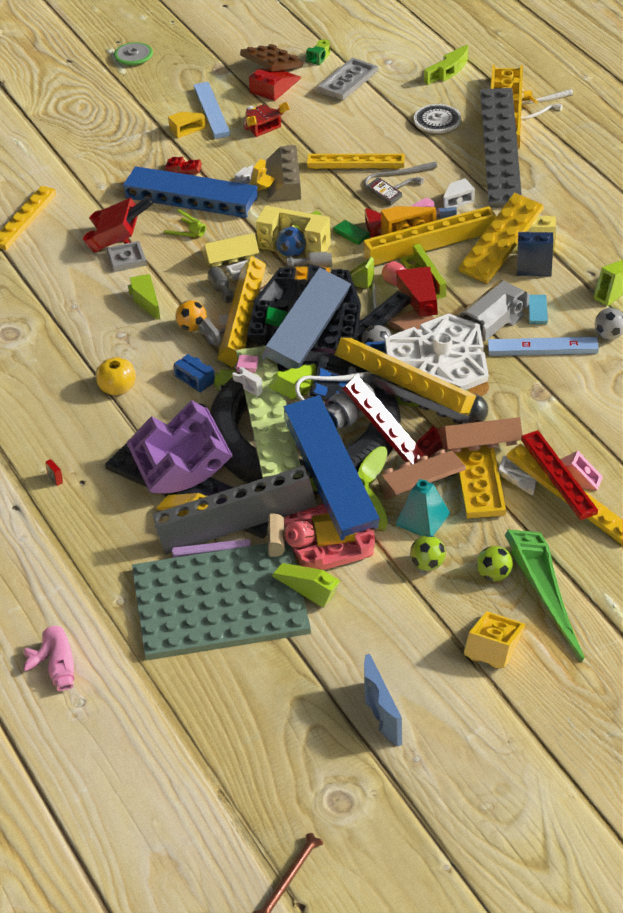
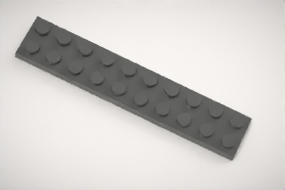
[480,88,522,208]

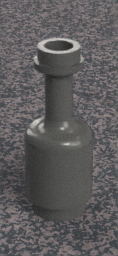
[207,267,234,303]

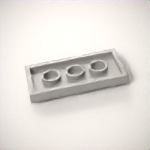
[318,57,378,100]

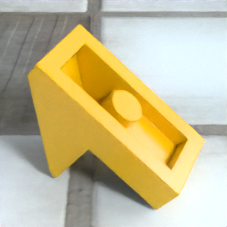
[250,159,275,191]

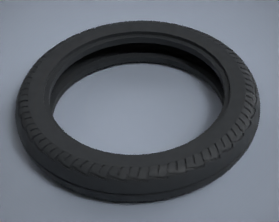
[210,351,401,494]

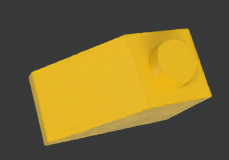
[168,111,206,138]

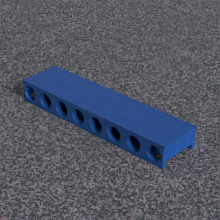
[123,166,258,218]
[284,395,380,540]

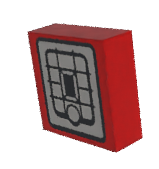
[45,459,63,486]

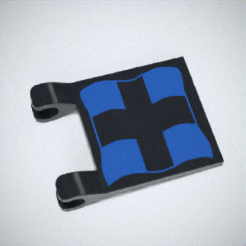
[310,355,357,401]

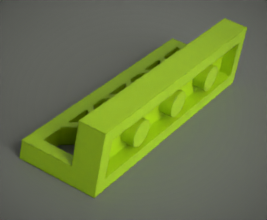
[401,243,446,299]

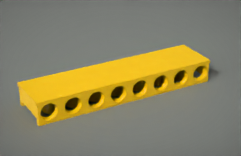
[491,64,523,149]

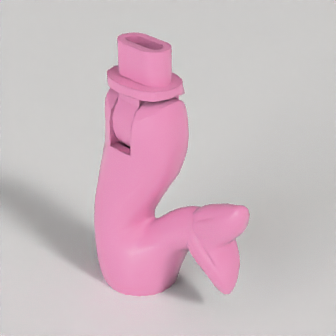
[23,626,75,691]

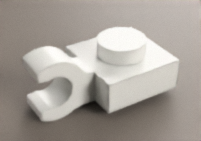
[235,165,253,184]
[233,367,263,396]

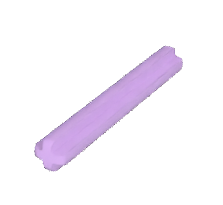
[172,539,251,558]

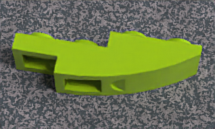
[424,45,468,85]

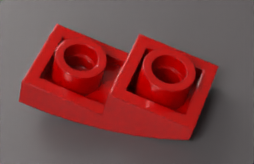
[165,156,202,175]

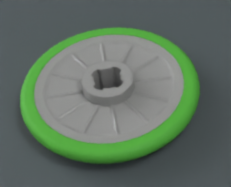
[114,42,153,65]

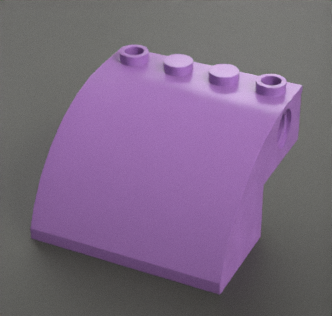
[126,400,232,493]

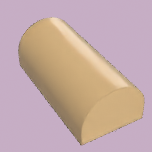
[268,514,285,557]

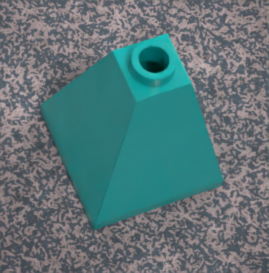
[396,479,450,536]

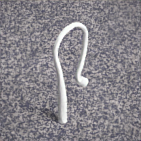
[521,89,573,120]
[295,371,374,404]

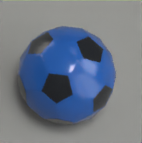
[276,227,306,257]

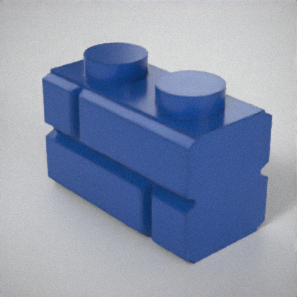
[173,354,215,393]

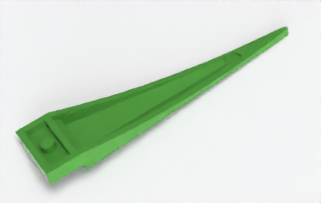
[505,529,585,663]

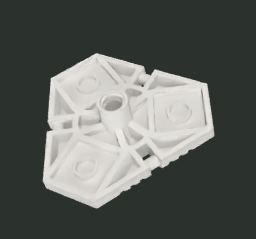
[385,314,489,390]

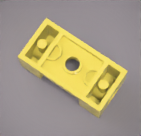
[256,206,331,257]

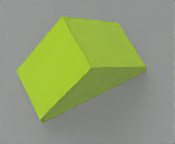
[349,257,374,289]

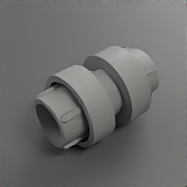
[325,383,375,429]

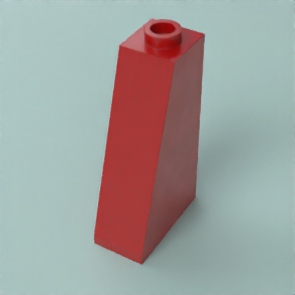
[395,267,438,317]

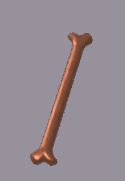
[252,833,323,913]

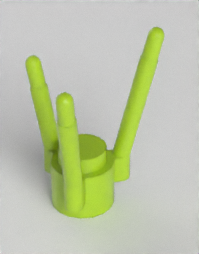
[164,209,206,238]

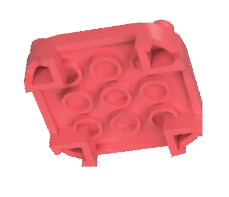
[284,504,375,570]

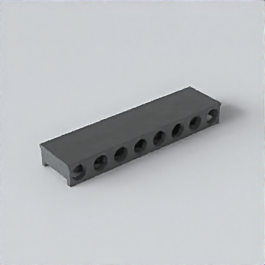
[153,466,317,555]

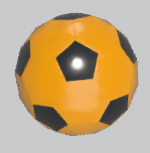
[175,300,207,331]

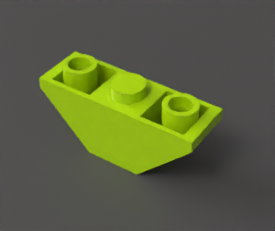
[268,364,316,399]

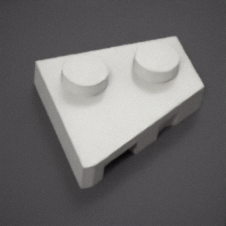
[499,456,537,495]

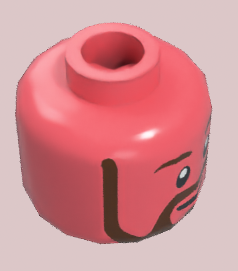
[285,521,315,548]

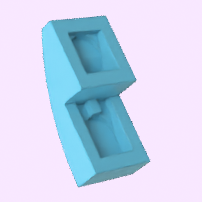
[528,295,548,324]

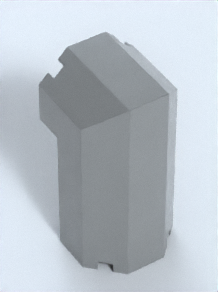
[457,280,529,342]

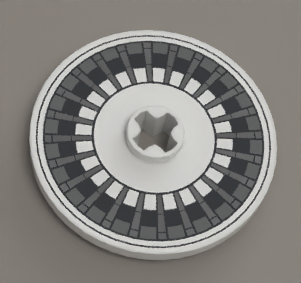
[414,104,461,134]

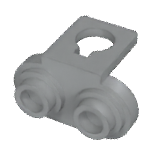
[198,318,225,346]

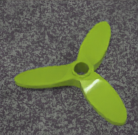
[309,447,388,532]

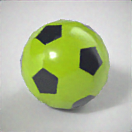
[410,535,446,571]
[476,546,513,582]

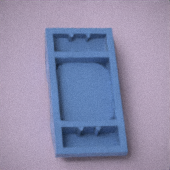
[364,654,402,747]

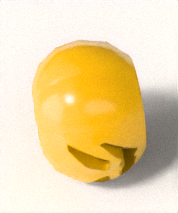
[95,357,136,396]

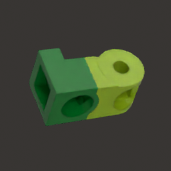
[306,39,330,65]

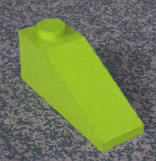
[127,274,160,320]
[272,563,340,608]

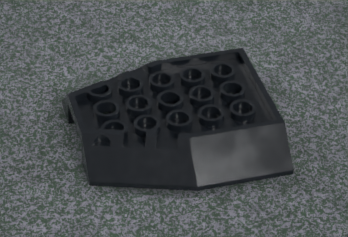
[247,267,361,354]

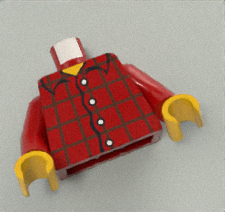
[243,102,290,137]

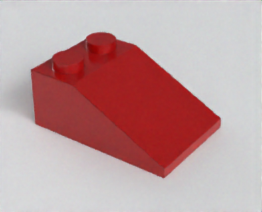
[249,69,301,101]

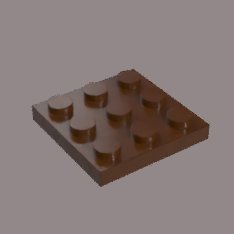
[240,44,304,71]

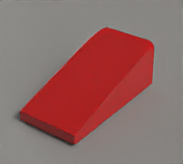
[415,426,443,457]

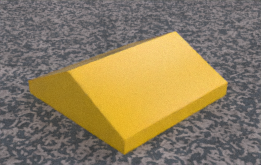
[311,513,357,546]

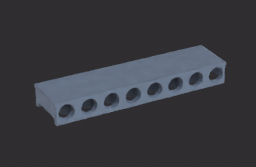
[261,268,351,369]

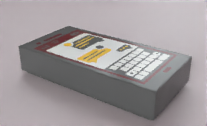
[367,177,402,205]

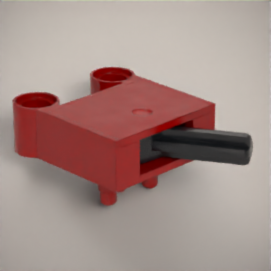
[83,197,153,253]

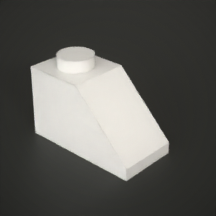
[443,178,475,208]

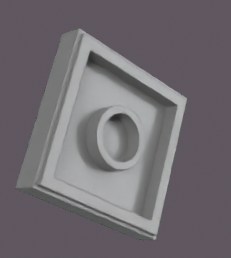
[106,241,147,272]

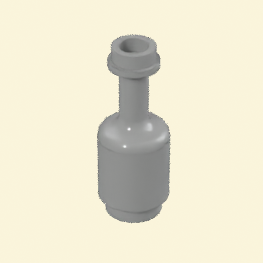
[287,251,332,268]

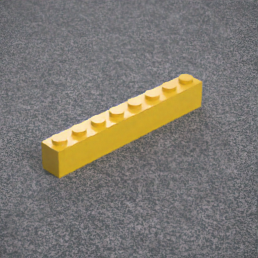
[364,206,496,265]
[217,256,266,368]
[335,338,476,413]

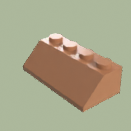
[437,417,522,453]
[377,449,466,500]

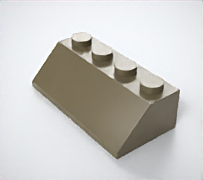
[266,145,301,202]

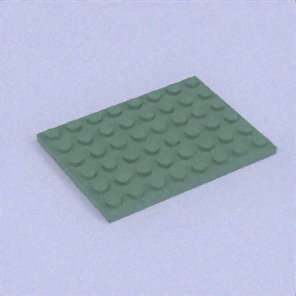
[132,540,311,660]

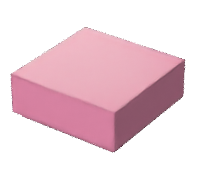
[237,355,259,373]

